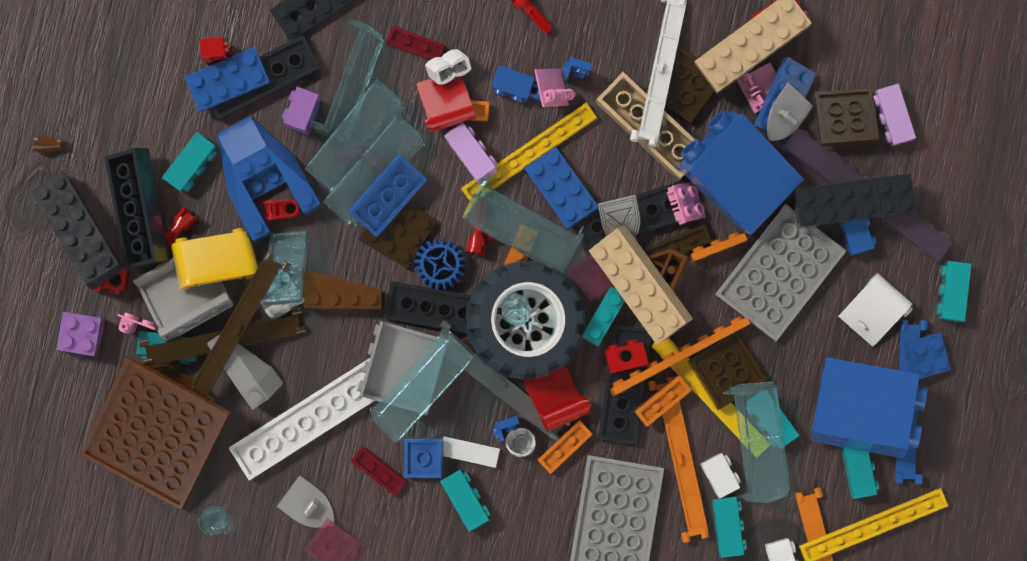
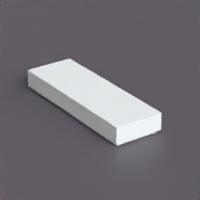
[443,436,500,468]

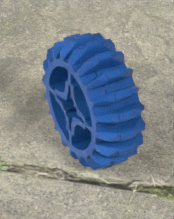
[414,238,466,290]

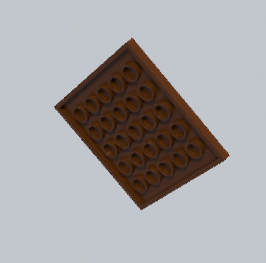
[80,356,230,510]

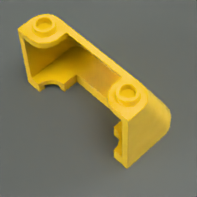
[171,228,258,290]

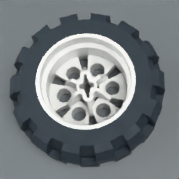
[465,261,585,380]

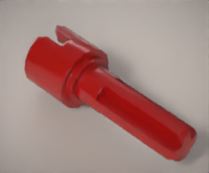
[510,0,553,34]
[466,202,489,256]
[165,207,198,248]

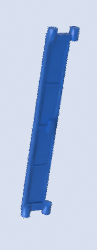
[895,320,928,484]

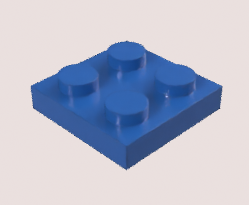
[904,333,951,379]
[404,439,443,478]

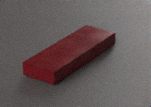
[386,25,446,60]
[350,446,407,497]

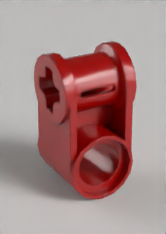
[263,200,301,221]

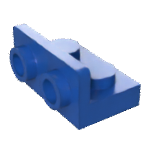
[561,57,592,82]
[492,416,519,442]

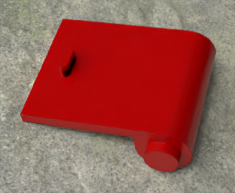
[416,76,476,132]
[523,364,591,432]

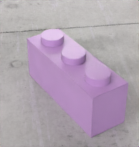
[873,84,916,147]
[444,123,498,185]

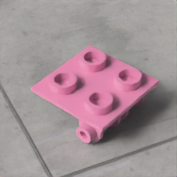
[737,63,776,114]
[535,69,575,107]
[667,182,706,225]
[118,312,159,334]

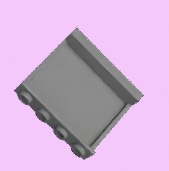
[133,257,234,342]
[357,321,449,415]

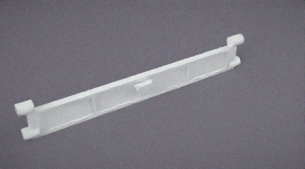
[630,0,687,147]

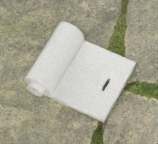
[839,273,913,346]

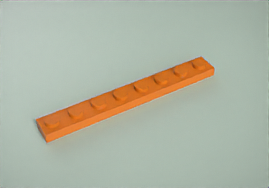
[610,316,751,396]

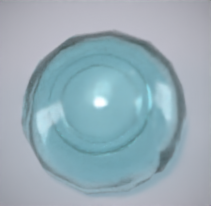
[502,294,531,326]
[198,506,229,536]

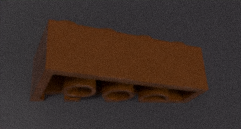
[304,269,383,310]

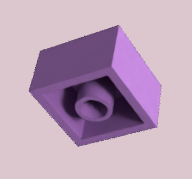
[282,87,322,136]
[56,312,105,357]

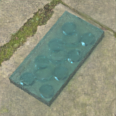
[263,230,308,306]

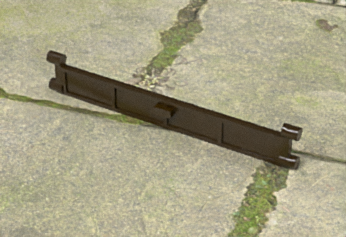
[189,251,291,402]
[139,307,306,366]

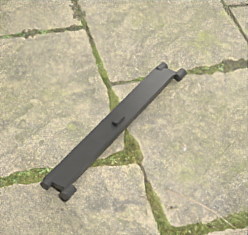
[432,320,572,442]

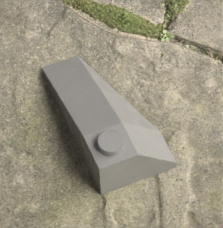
[207,335,283,410]

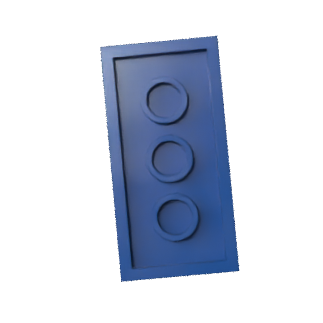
[184,47,270,112]
[754,57,816,143]
[524,147,599,230]
[348,154,427,237]

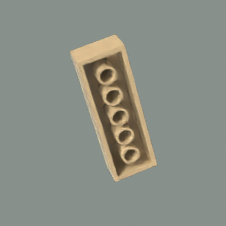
[694,0,811,94]
[596,72,695,181]
[589,225,693,344]

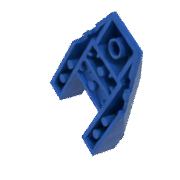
[217,116,322,243]

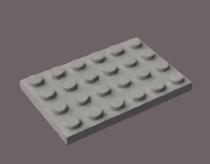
[715,204,846,342]
[570,455,664,561]

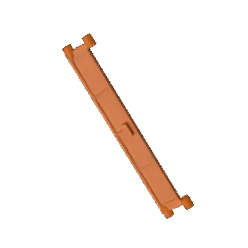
[648,377,709,543]
[795,487,833,561]

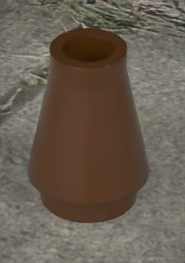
[33,134,61,153]

